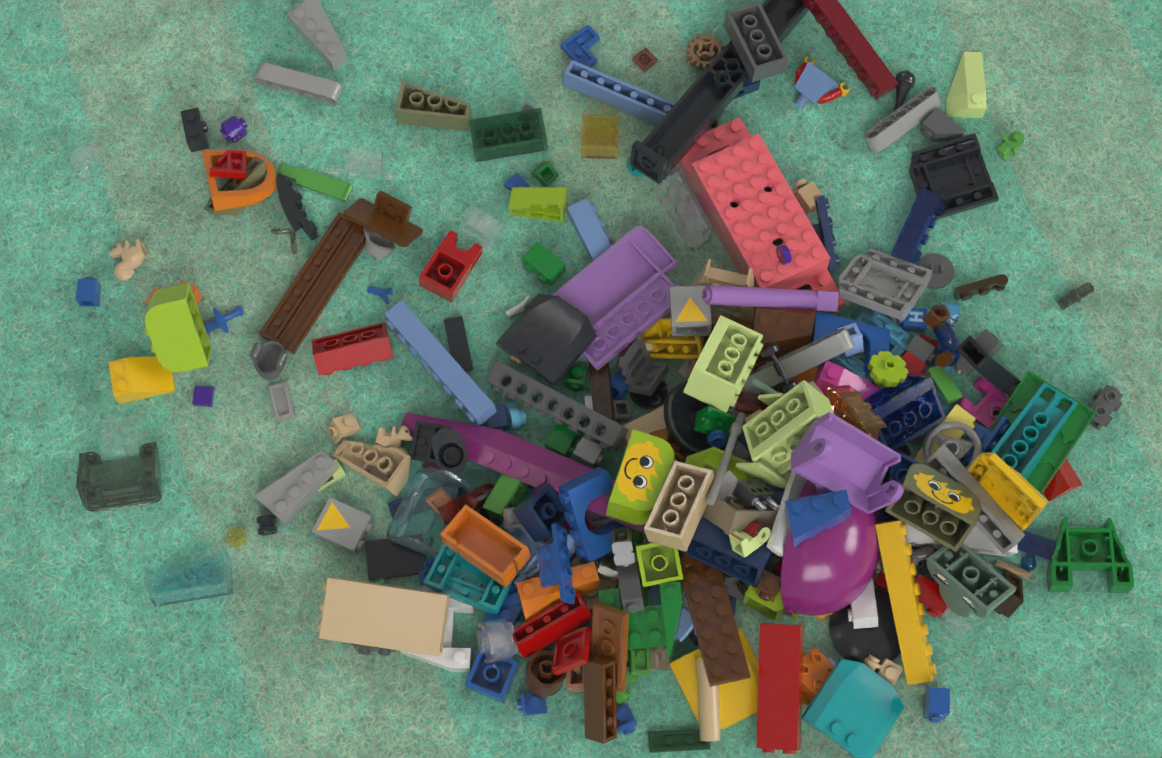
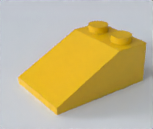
[108,356,175,404]

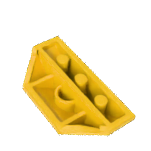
[642,318,703,359]

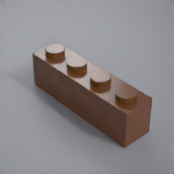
[584,655,617,744]

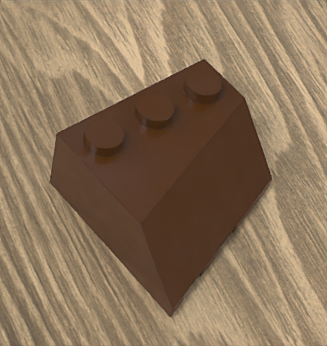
[752,307,815,363]

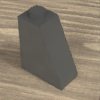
[953,329,1004,376]
[617,560,645,613]

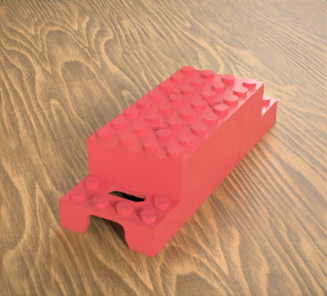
[678,117,845,315]

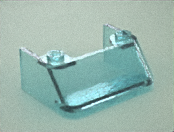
[386,469,470,555]

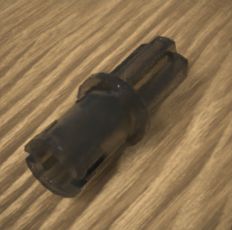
[1057,283,1094,310]

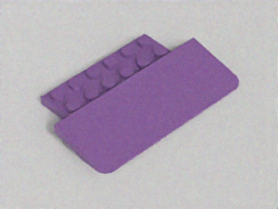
[552,226,678,371]

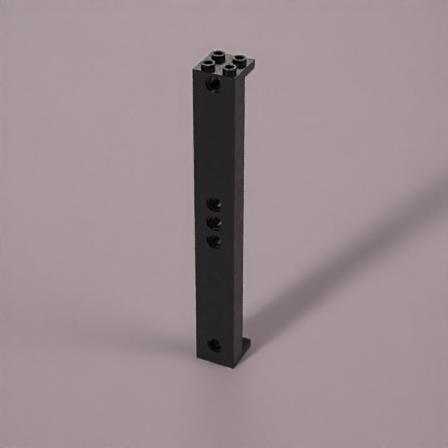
[629,0,809,185]

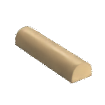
[696,658,721,741]

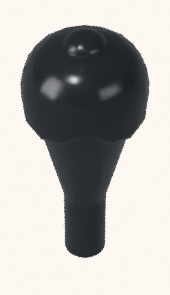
[894,70,916,111]

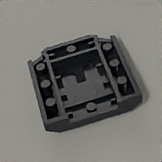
[909,133,999,220]
[496,293,597,387]

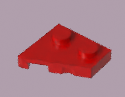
[209,150,246,179]

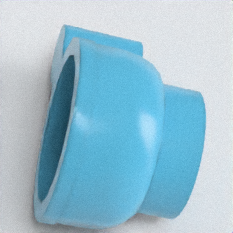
[505,401,526,429]

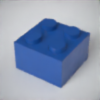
[465,647,519,704]

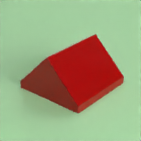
[1043,458,1083,502]

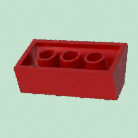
[312,322,393,375]

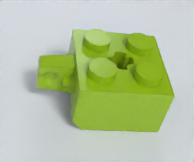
[743,585,799,620]

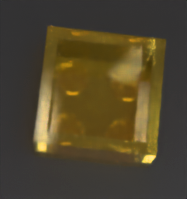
[581,115,620,159]

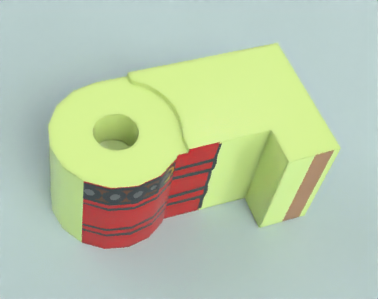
[729,520,771,558]

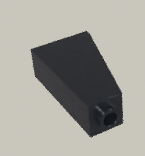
[956,335,1021,397]

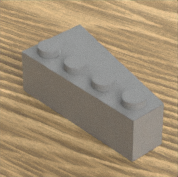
[287,0,348,72]
[254,450,339,526]

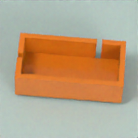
[440,504,531,588]

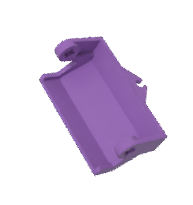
[791,412,904,514]

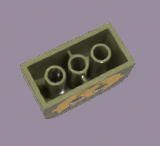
[885,464,981,552]

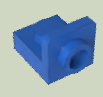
[517,693,547,716]
[617,703,637,735]

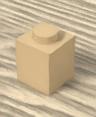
[795,181,823,215]

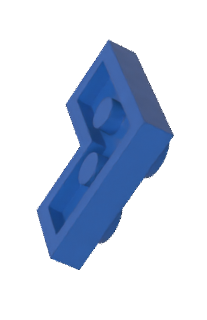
[560,24,600,68]

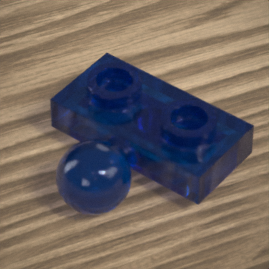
[1017,531,1057,571]

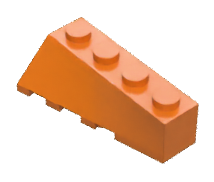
[516,562,600,621]

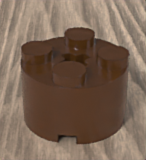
[524,650,567,698]

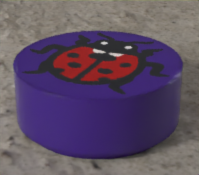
[776,245,792,265]

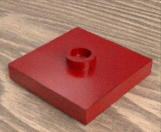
[552,626,592,676]

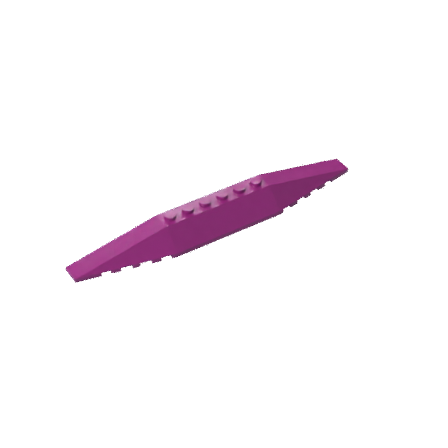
[400,412,646,533]

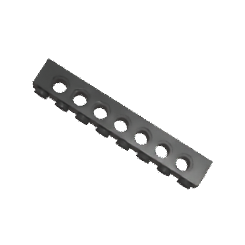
[485,360,629,451]

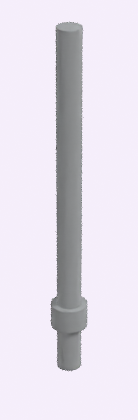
[707,412,745,505]

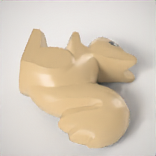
[109,238,148,281]
[375,426,413,455]

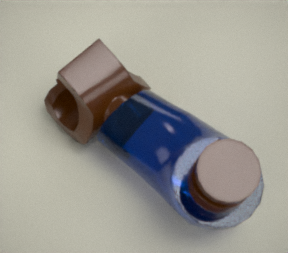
[922,304,961,367]

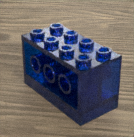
[848,374,946,451]

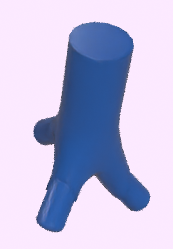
[367,286,394,305]

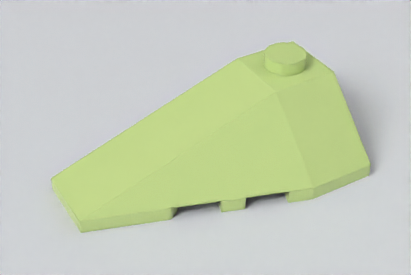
[946,51,986,118]

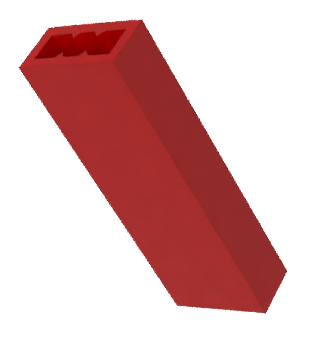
[756,623,804,754]

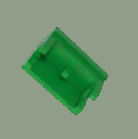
[694,406,736,443]

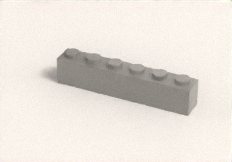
[922,444,1025,555]

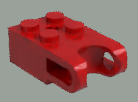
[419,230,483,303]

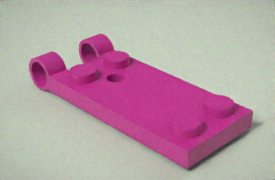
[955,376,1009,429]

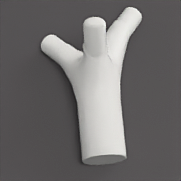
[505,296,530,318]

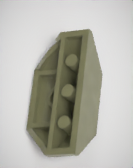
[204,157,266,215]

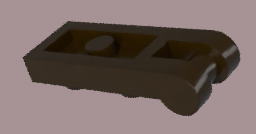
[953,274,1008,301]

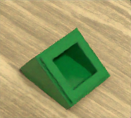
[531,161,559,187]

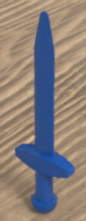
[204,306,244,333]

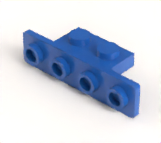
[960,416,1011,464]
[536,523,575,604]

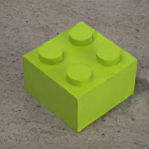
[634,542,683,587]

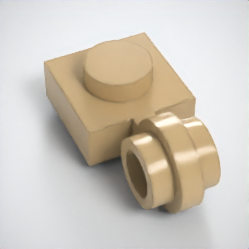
[864,654,904,686]

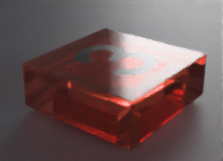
[632,48,658,73]

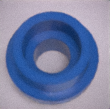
[707,430,727,448]

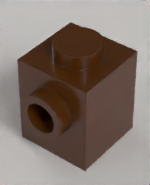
[755,570,781,602]

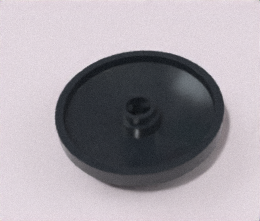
[663,380,727,455]
[829,588,901,664]

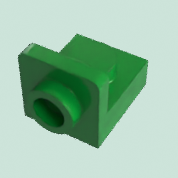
[565,364,589,392]

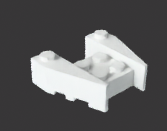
[400,598,475,672]

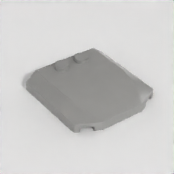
[838,249,932,320]

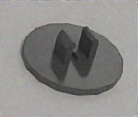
[918,254,954,289]

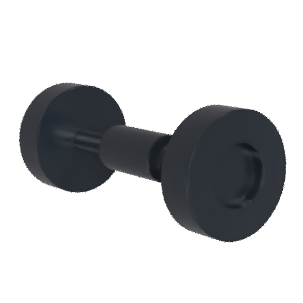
[760,343,798,394]

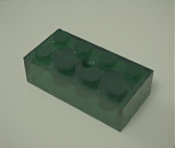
[469,108,548,162]

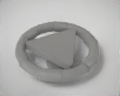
[923,421,982,470]

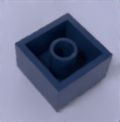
[513,483,566,542]

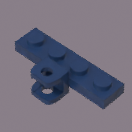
[811,194,839,271]

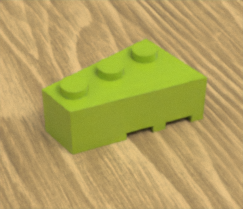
[508,187,568,223]

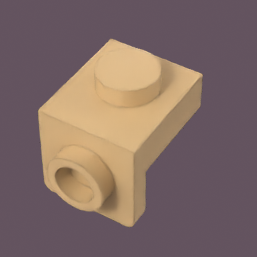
[327,413,361,443]

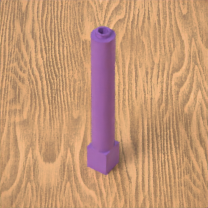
[702,285,839,311]

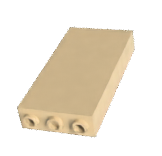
[317,577,450,656]

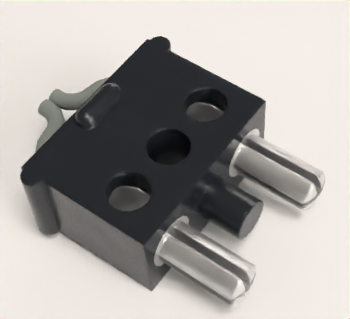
[732,479,780,512]

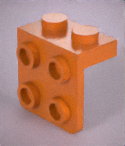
[802,648,834,706]

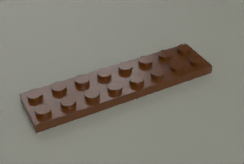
[678,550,750,687]

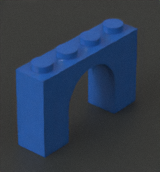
[810,311,890,373]
[558,467,625,563]

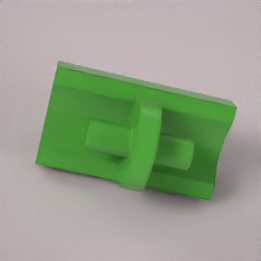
[996,131,1025,161]

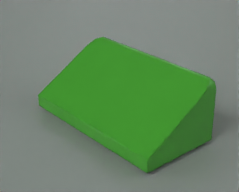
[926,366,963,406]

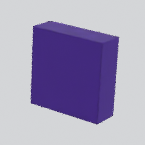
[192,386,215,407]

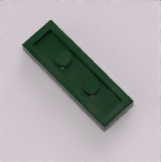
[648,729,711,753]

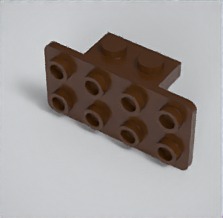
[343,191,423,247]

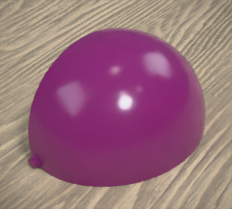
[781,480,880,616]

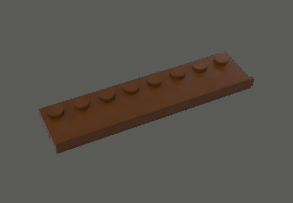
[259,212,366,355]

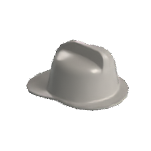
[363,227,395,261]

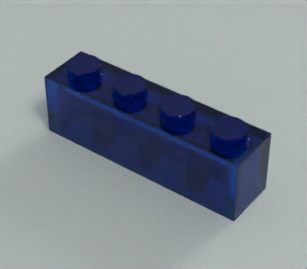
[891,187,945,264]

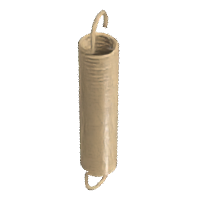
[987,557,1037,582]

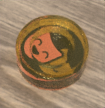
[226,527,247,548]

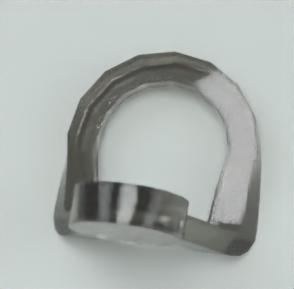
[271,228,297,254]

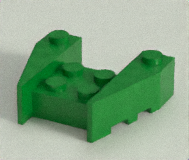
[1047,517,1134,593]
[599,582,684,661]

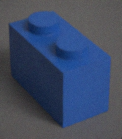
[923,687,950,723]

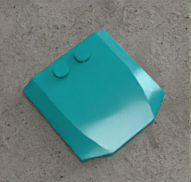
[424,531,518,614]
[801,659,904,758]

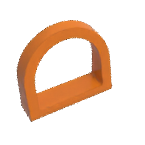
[202,149,277,211]

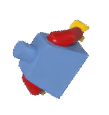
[794,56,850,109]

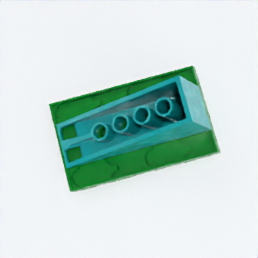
[964,371,1096,495]

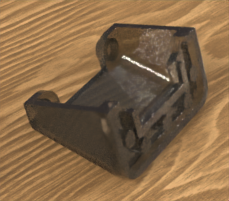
[76,442,162,512]

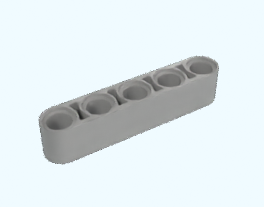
[254,62,343,105]
[864,87,942,153]

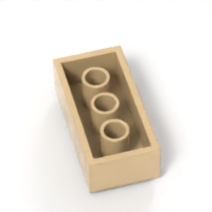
[644,461,715,552]

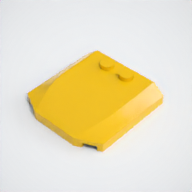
[968,453,1049,532]
[669,628,759,729]

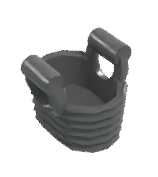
[249,341,287,380]

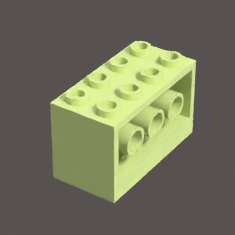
[683,315,764,413]
[742,380,834,476]

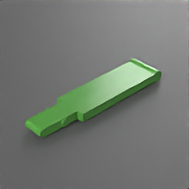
[276,164,354,202]

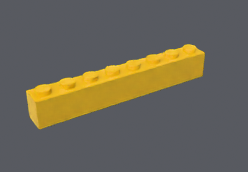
[875,519,937,685]

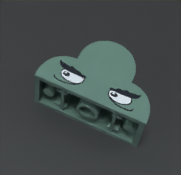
[927,543,1016,617]

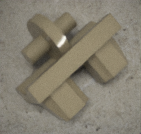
[650,646,669,671]

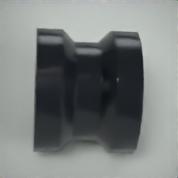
[256,515,278,536]

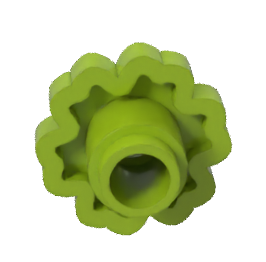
[867,351,908,387]

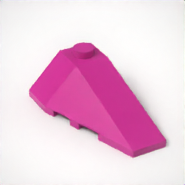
[813,361,891,413]

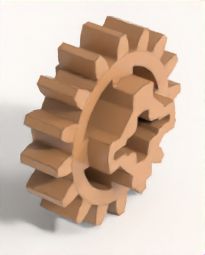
[686,33,725,72]

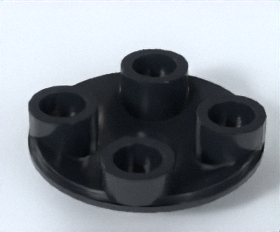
[630,381,668,409]

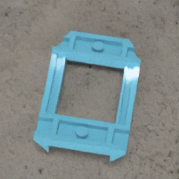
[827,311,909,383]

